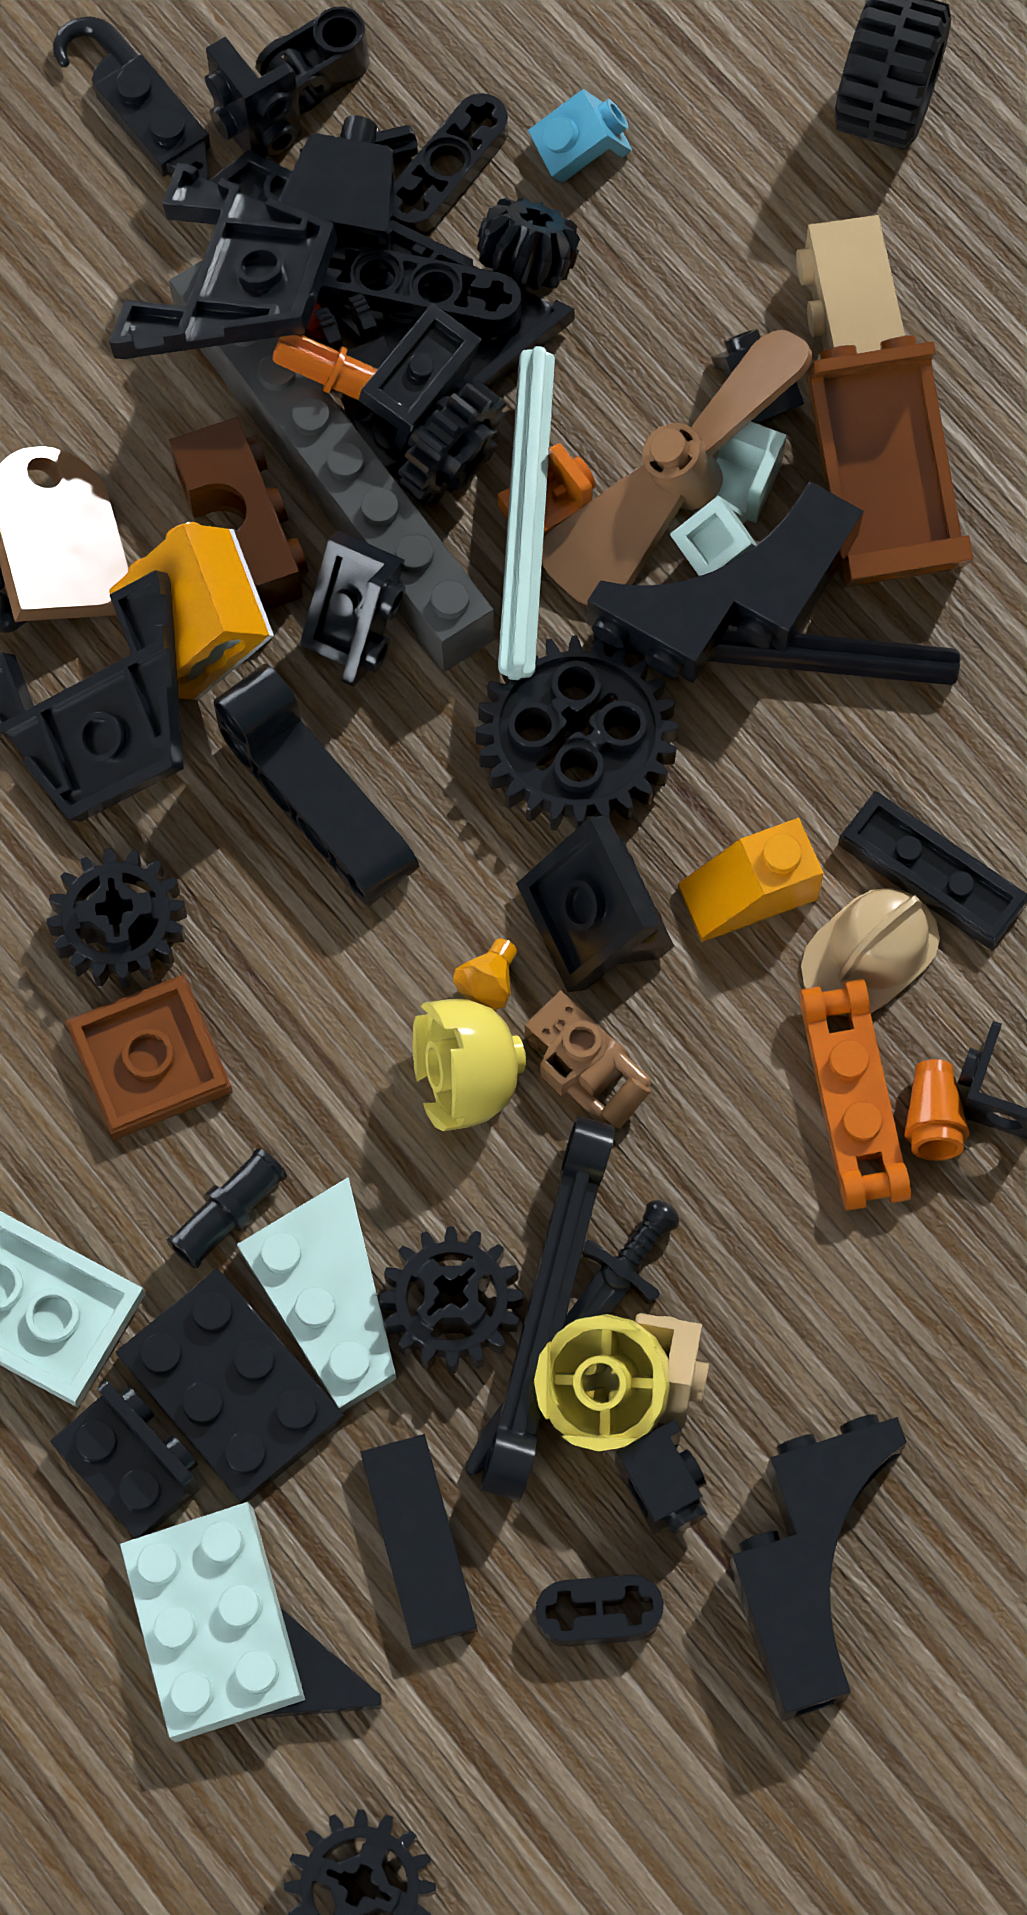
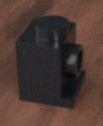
[614,1419,708,1534]

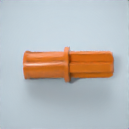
[272,334,378,400]

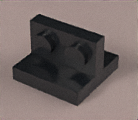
[516,816,674,992]

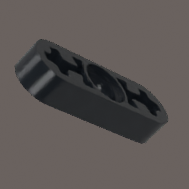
[393,93,508,236]

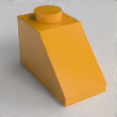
[678,818,824,943]

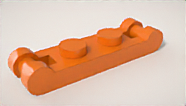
[799,979,911,1211]

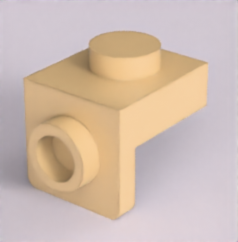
[635,1313,709,1427]

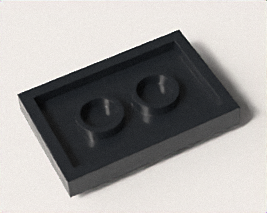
[115,1268,345,1504]

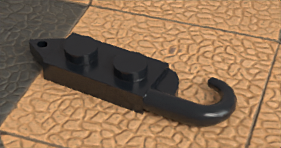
[53,16,211,180]

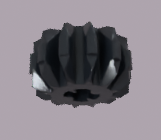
[477,197,580,290]

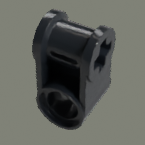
[255,6,369,114]

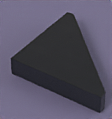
[256,1608,382,1719]

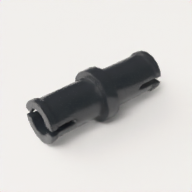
[166,1148,287,1269]

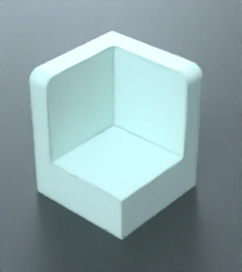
[715,422,786,523]
[670,496,757,576]

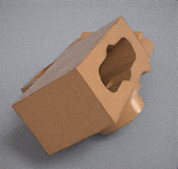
[524,990,651,1128]

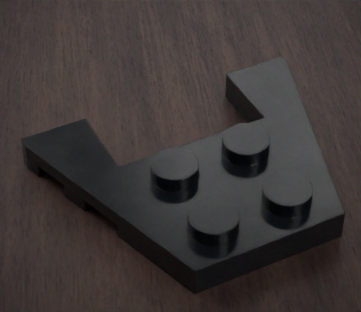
[109,163,338,359]
[0,570,184,822]

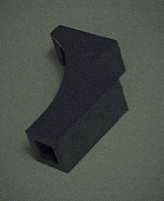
[587,481,864,683]
[729,1414,907,1722]

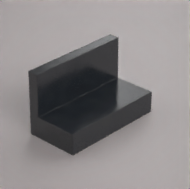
[358,303,482,456]

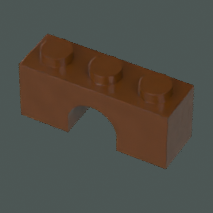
[169,416,308,611]

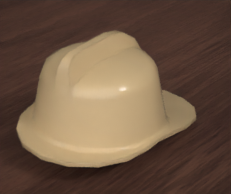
[801,888,940,1017]

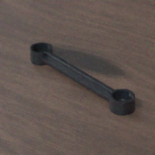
[480,1115,615,1501]

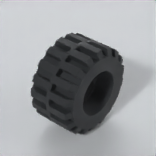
[834,0,951,150]

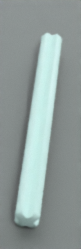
[498,346,555,680]

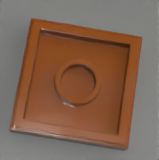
[65,974,233,1141]

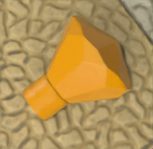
[453,938,517,1010]

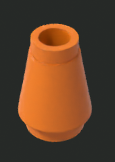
[904,1059,970,1161]

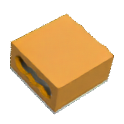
[109,522,274,700]

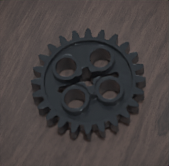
[476,635,679,831]

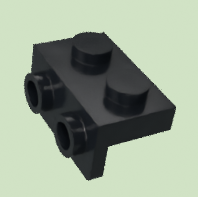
[204,36,302,158]
[299,531,406,687]

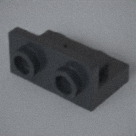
[50,1380,200,1539]

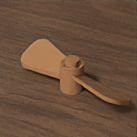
[542,330,812,608]

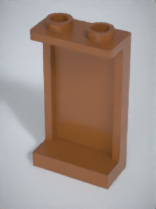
[806,335,973,588]

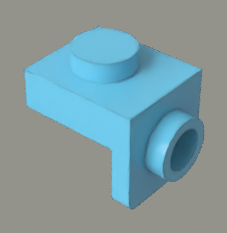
[528,89,632,183]

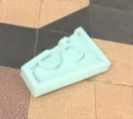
[237,1177,396,1412]

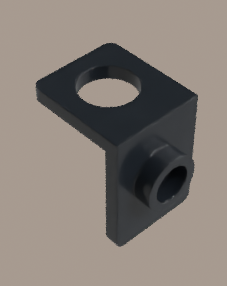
[957,1021,1027,1139]

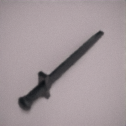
[466,1200,680,1476]

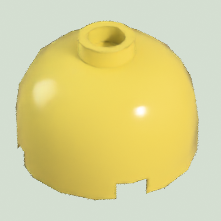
[412,999,526,1131]
[534,1314,670,1451]

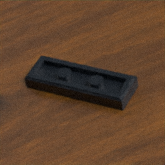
[837,790,1027,951]
[360,1434,478,1649]

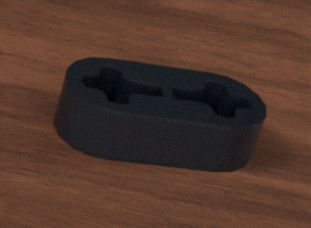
[535,1575,664,1647]

